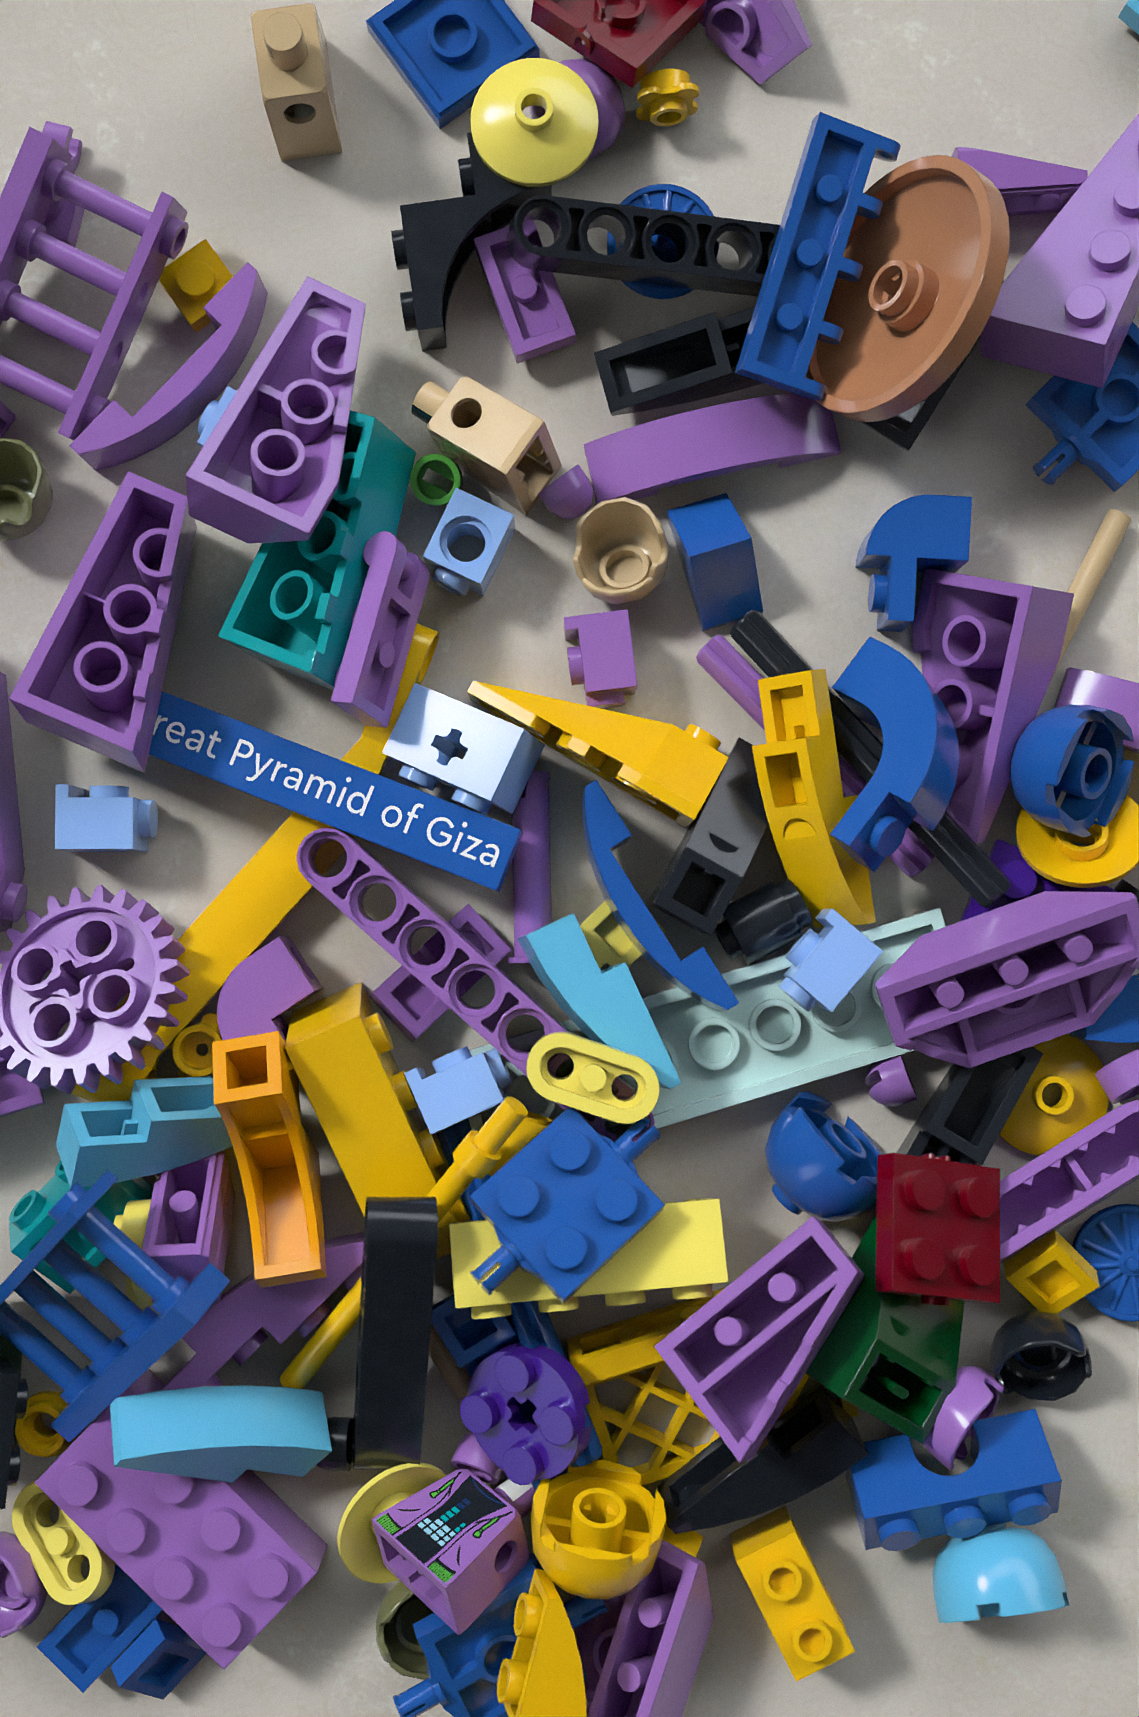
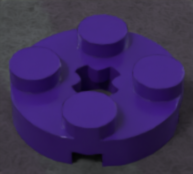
[460,1343,592,1485]

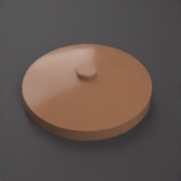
[806,155,1010,422]

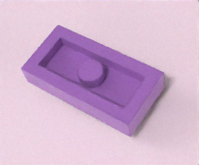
[473,220,576,364]

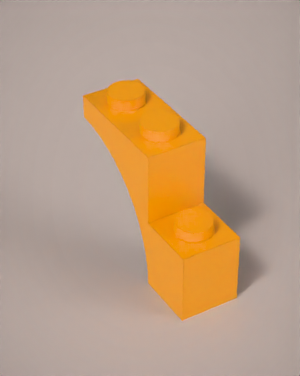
[212,1031,327,1288]

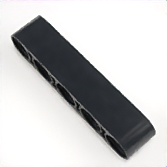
[506,195,780,297]
[353,1197,438,1470]

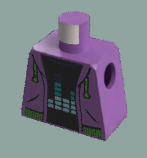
[371,1469,536,1635]

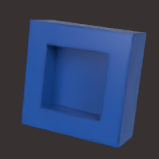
[111,1619,207,1700]

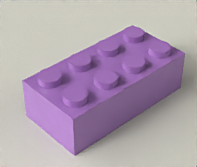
[34,1369,327,1670]

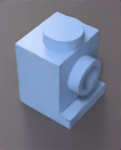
[55,784,158,852]
[778,908,883,1012]
[404,1046,513,1134]

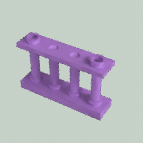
[0,126,189,440]

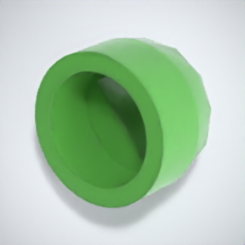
[410,454,463,506]

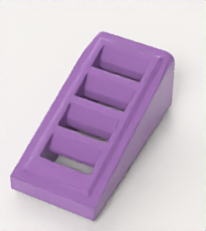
[951,147,1088,216]

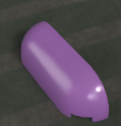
[1000,1100,1139,1264]

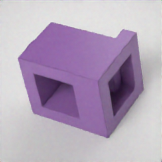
[564,609,638,709]

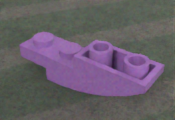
[160,1232,364,1391]

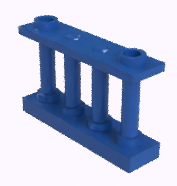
[0,1170,230,1443]

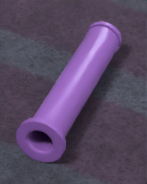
[508,771,552,964]

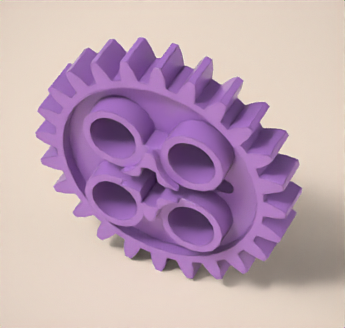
[0,885,190,1094]

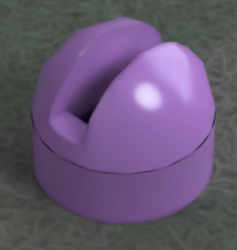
[538,465,593,519]
[865,1055,917,1107]
[450,1431,503,1484]

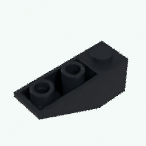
[647,737,768,935]

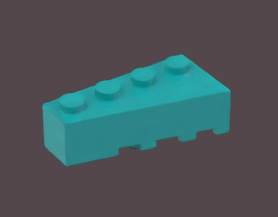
[218,410,416,690]

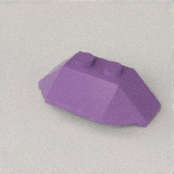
[874,891,1139,1068]
[573,1540,714,1717]

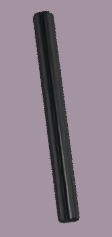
[730,610,1011,907]

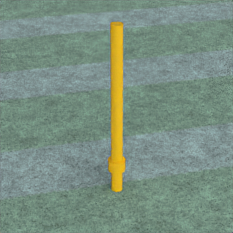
[280,1096,528,1389]

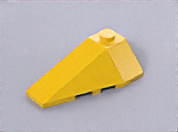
[467,681,729,828]

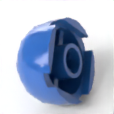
[1010,704,1134,837]
[765,1091,883,1222]

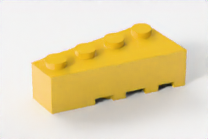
[285,982,470,1259]

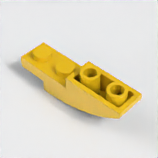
[752,669,876,928]
[497,1568,586,1717]

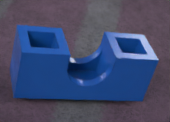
[846,1409,1062,1551]

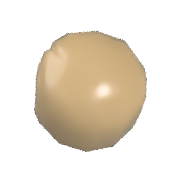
[572,497,669,604]

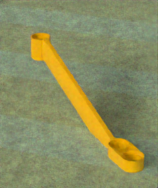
[71,623,440,1102]

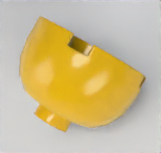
[531,1460,666,1599]

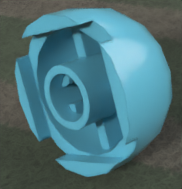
[933,1523,1069,1623]

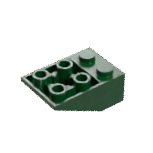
[806,1214,965,1444]

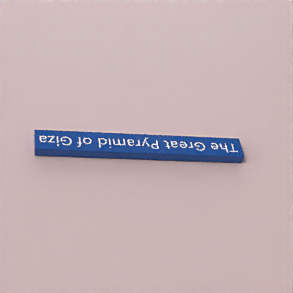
[149,691,524,893]

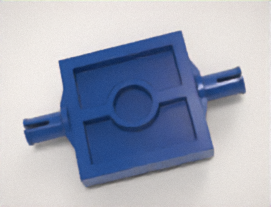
[1026,322,1139,492]
[470,1107,665,1304]
[393,1559,608,1717]

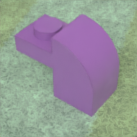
[217,936,324,1080]

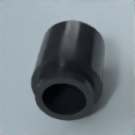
[714,879,813,966]

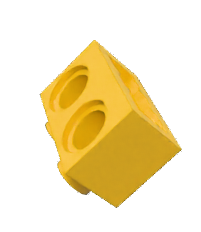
[729,1505,855,1682]

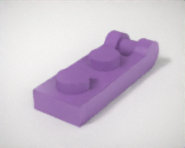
[331,531,430,728]

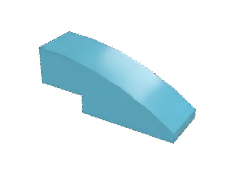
[517,913,682,1089]
[56,1076,233,1188]
[110,1385,332,1483]

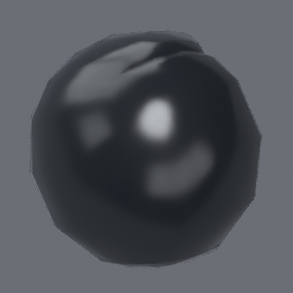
[990,1311,1092,1402]

